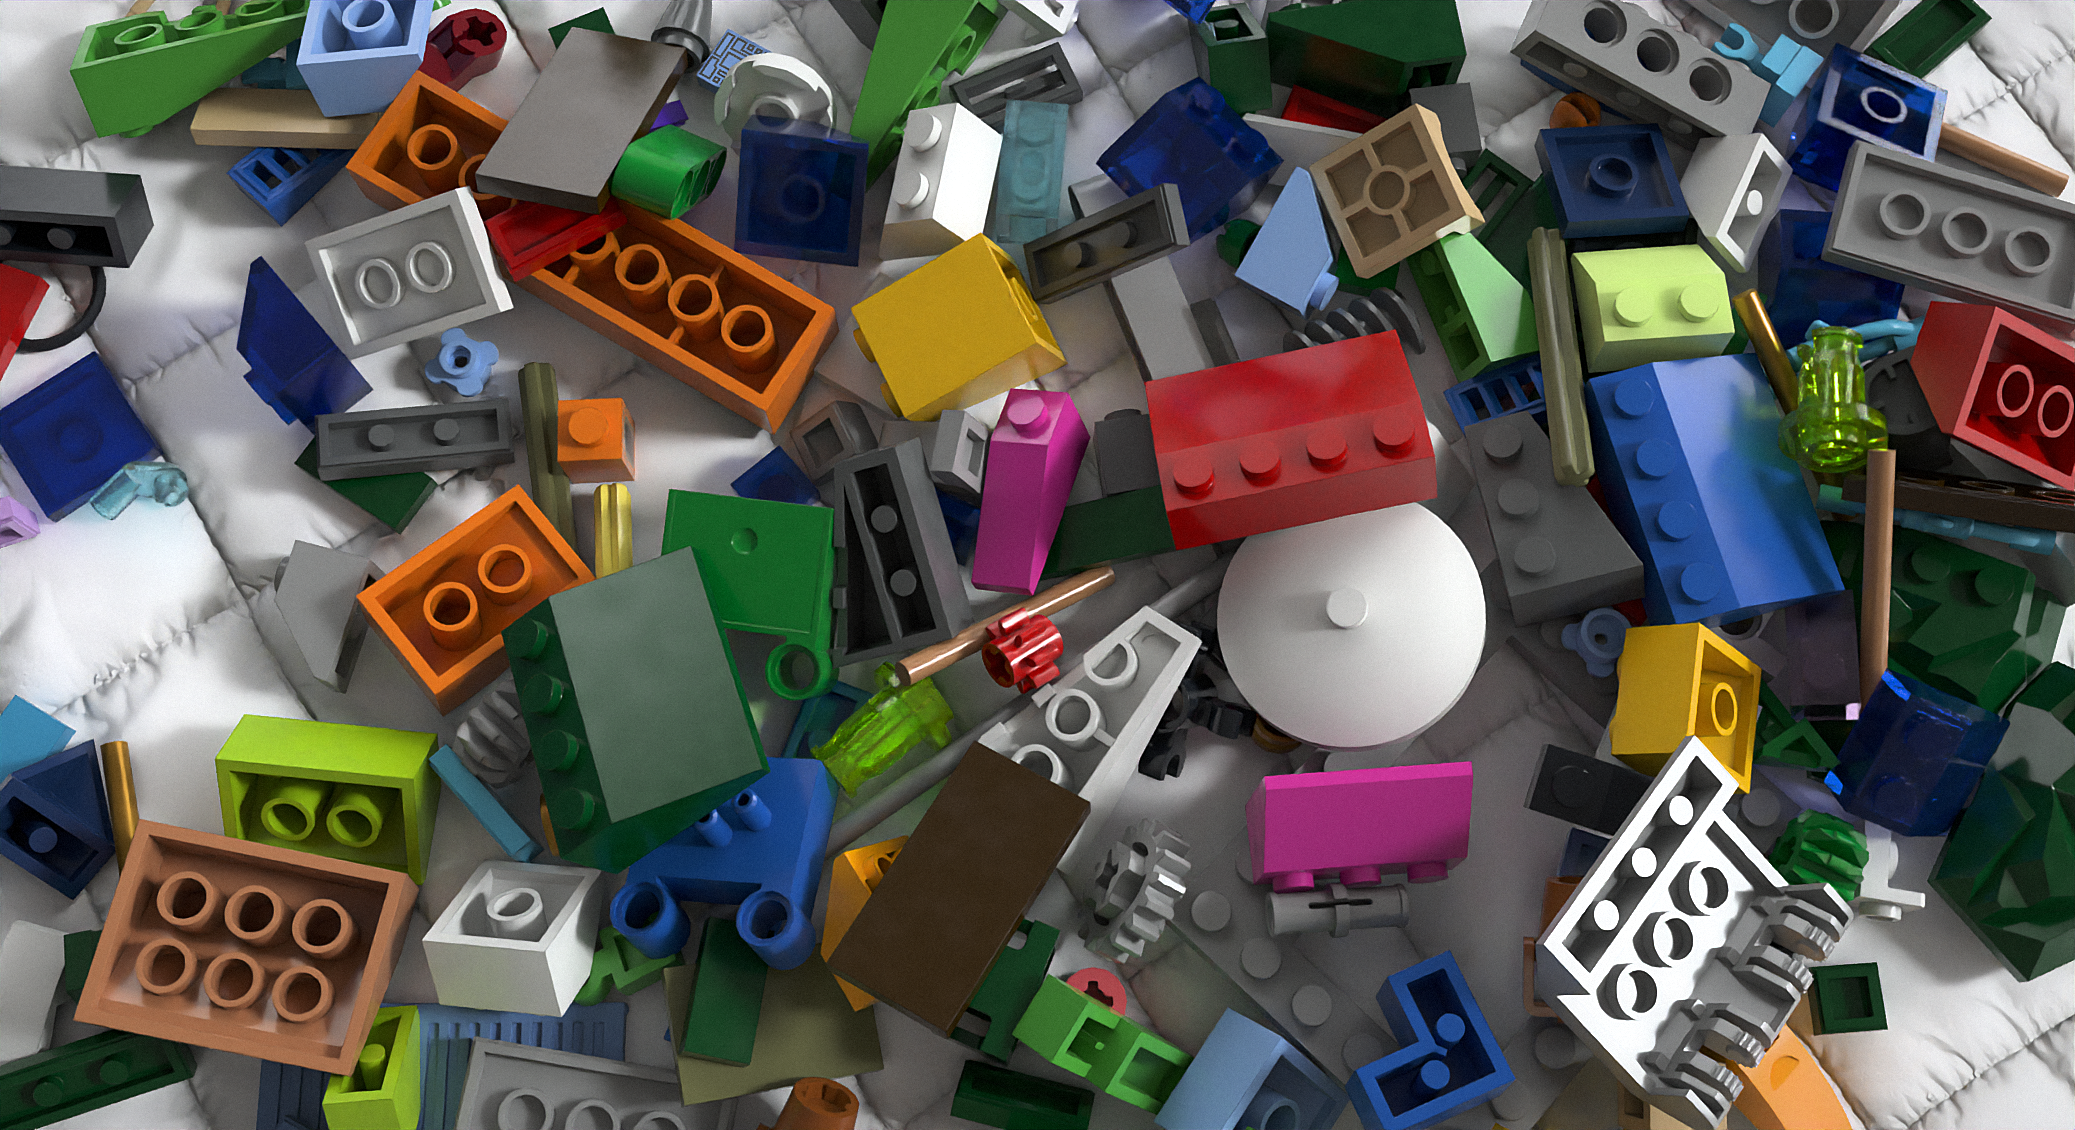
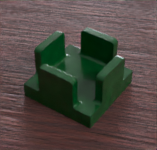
[931,919,1061,1067]

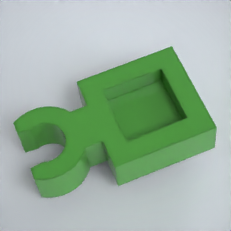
[573,911,686,1006]

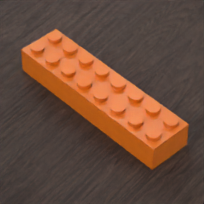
[345,70,840,435]

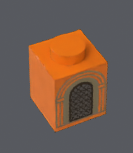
[558,398,635,484]

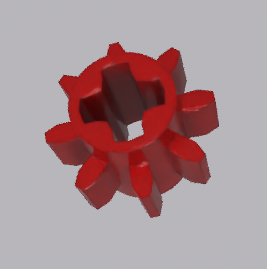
[981,607,1064,694]

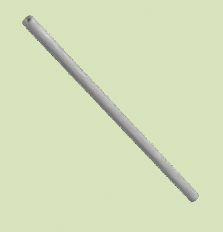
[694,547,1237,933]

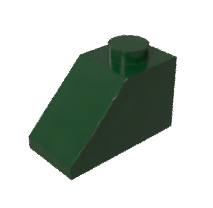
[1187,2,1273,121]

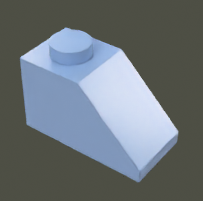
[1234,166,1339,321]

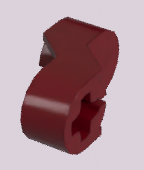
[398,8,507,94]

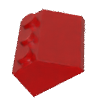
[1910,301,2075,491]

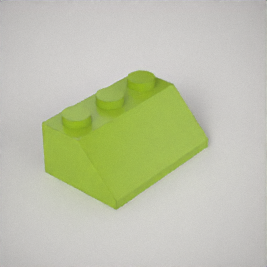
[215,714,442,885]

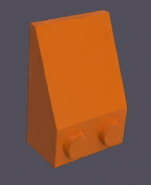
[356,484,597,717]

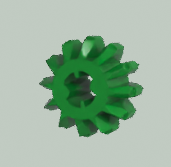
[1767,808,1869,903]

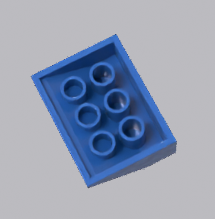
[1584,352,1845,629]

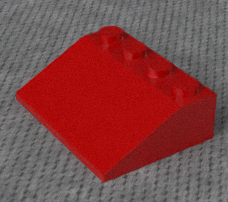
[1144,329,1437,551]

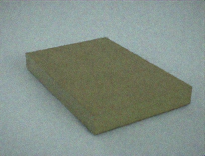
[661,943,884,1108]

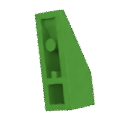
[1405,231,1540,383]

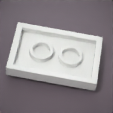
[304,186,514,361]

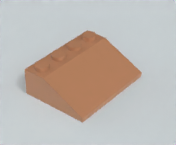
[73,819,420,1077]

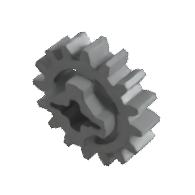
[1078,818,1191,965]

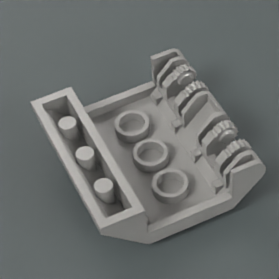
[1535,735,1854,1130]

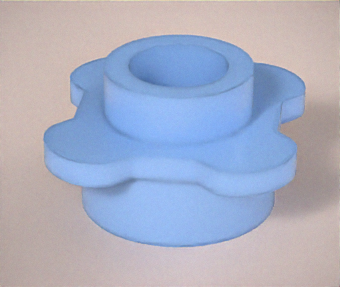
[425,328,499,398]
[1561,605,1631,678]

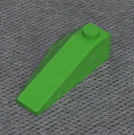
[69,0,311,138]
[832,0,1008,203]

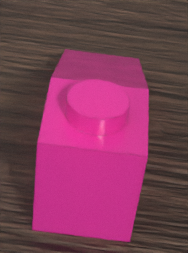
[971,388,1091,596]

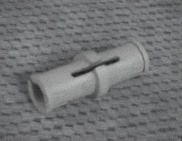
[1265,882,1409,938]

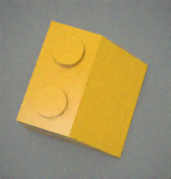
[1609,623,1762,794]

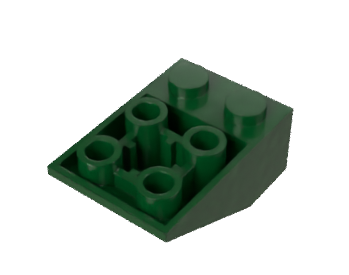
[1265,0,1467,119]

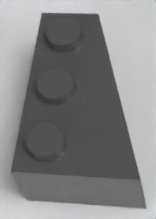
[1464,410,1645,628]
[833,437,975,669]

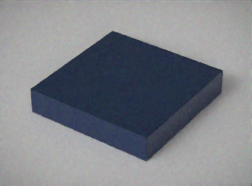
[1534,123,1690,239]

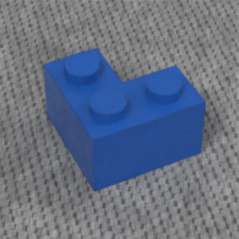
[1344,950,1516,1130]

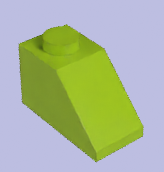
[322,1005,421,1130]

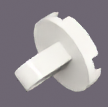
[714,52,837,172]

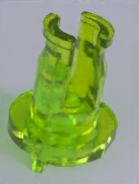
[1778,326,1889,473]
[809,661,954,800]

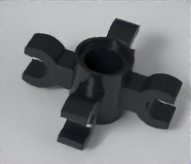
[1138,621,1258,781]

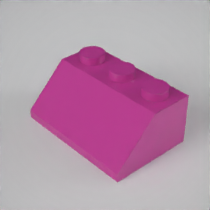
[1245,761,1473,894]

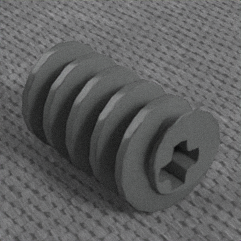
[1283,287,1426,355]

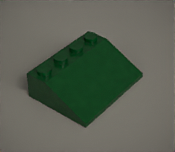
[501,546,771,875]

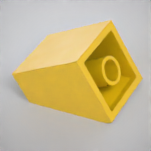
[850,232,1068,422]

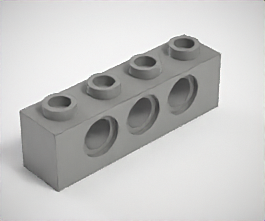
[1510,0,1772,153]

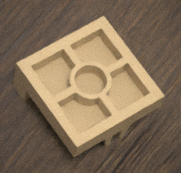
[1309,103,1486,279]

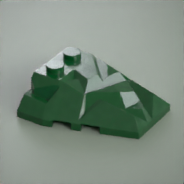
[1801,520,2067,824]
[1927,661,2075,983]

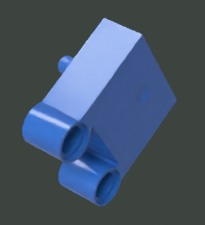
[609,757,840,970]

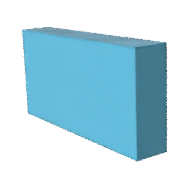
[429,744,544,863]

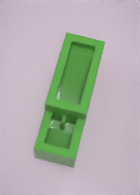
[1012,974,1195,1115]

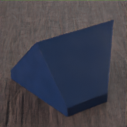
[0,739,116,900]

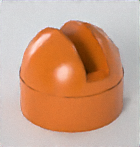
[1549,91,1601,129]

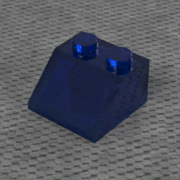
[1784,42,1948,193]
[1095,76,1284,244]
[734,114,870,267]
[236,256,374,436]
[1823,668,2011,837]

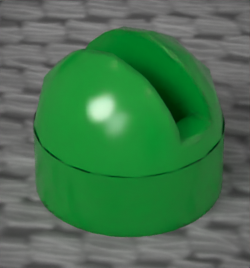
[1215,218,1262,269]

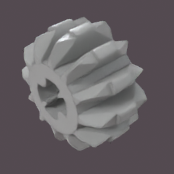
[452,679,536,789]

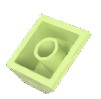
[1571,244,1735,373]

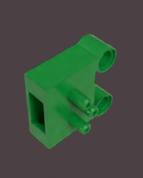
[661,489,840,701]

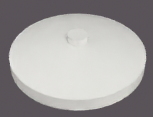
[1217,502,1486,752]

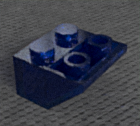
[1758,209,1905,361]

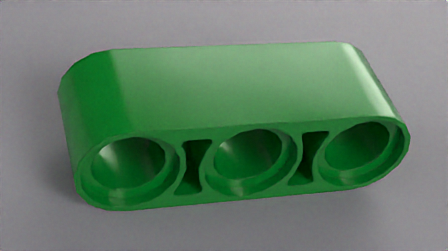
[611,124,727,220]

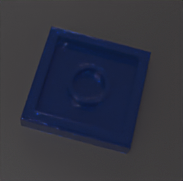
[0,351,165,523]

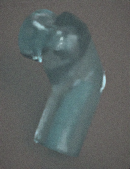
[89,461,189,521]

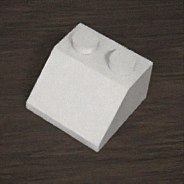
[878,103,1003,261]
[422,859,606,1017]

